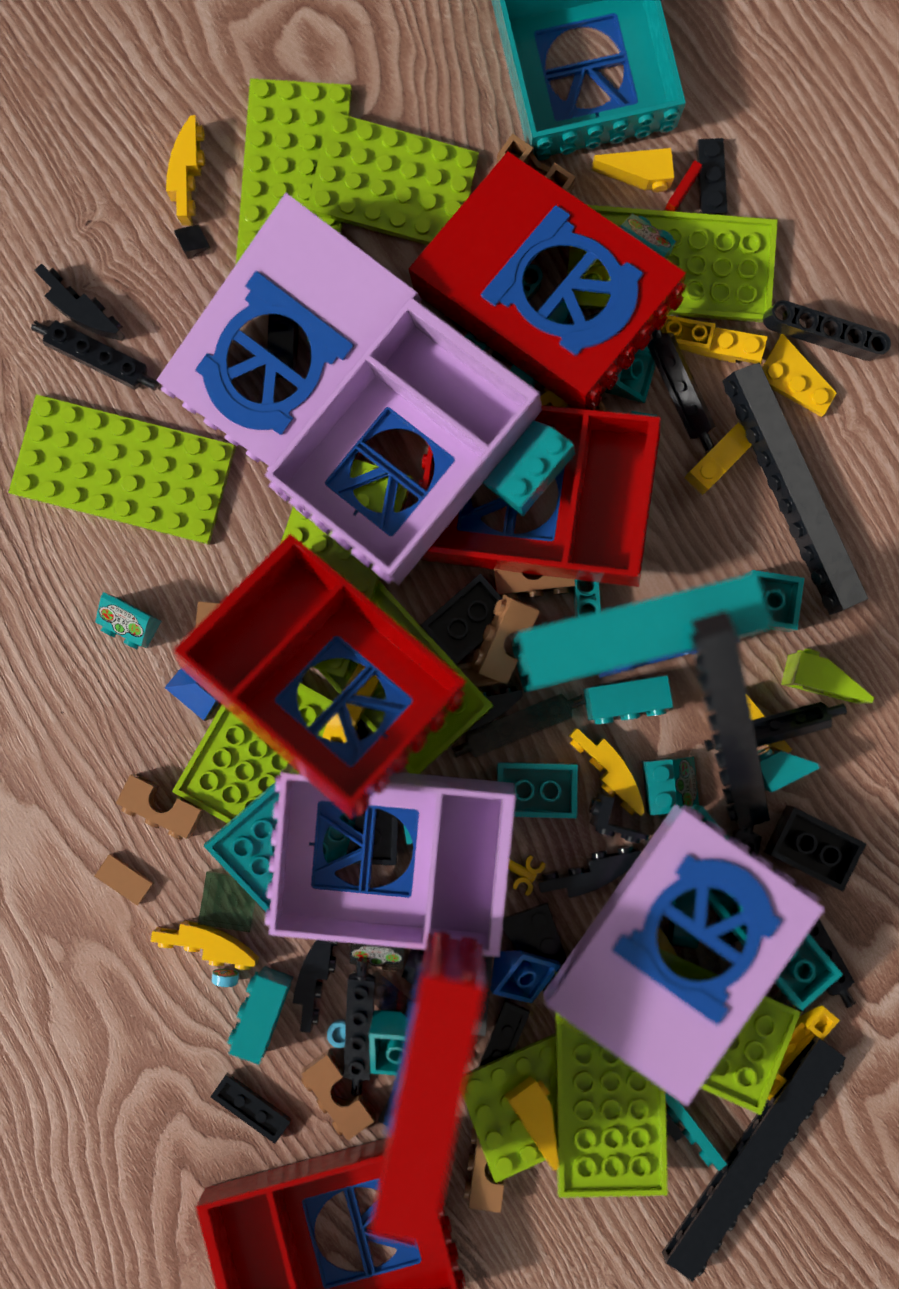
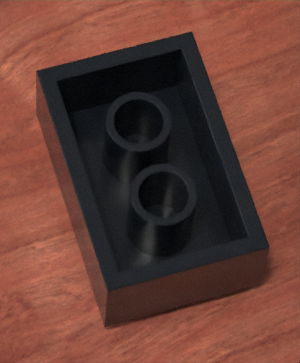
[421,573,502,665]
[764,805,866,892]

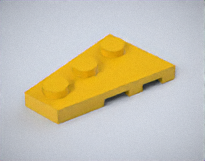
[762,334,837,417]

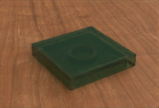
[198,871,256,933]

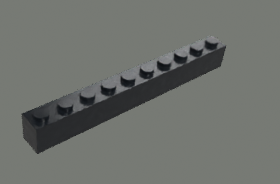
[722,362,868,615]
[689,610,770,830]
[662,1035,846,1282]

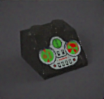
[350,943,405,972]

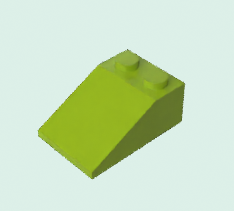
[781,649,874,704]

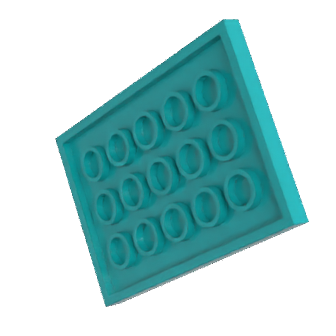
[204,781,357,912]

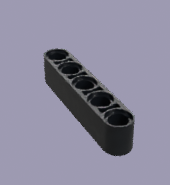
[763,300,891,361]

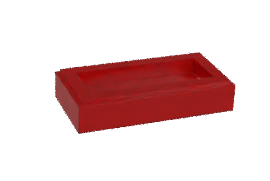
[664,160,702,212]

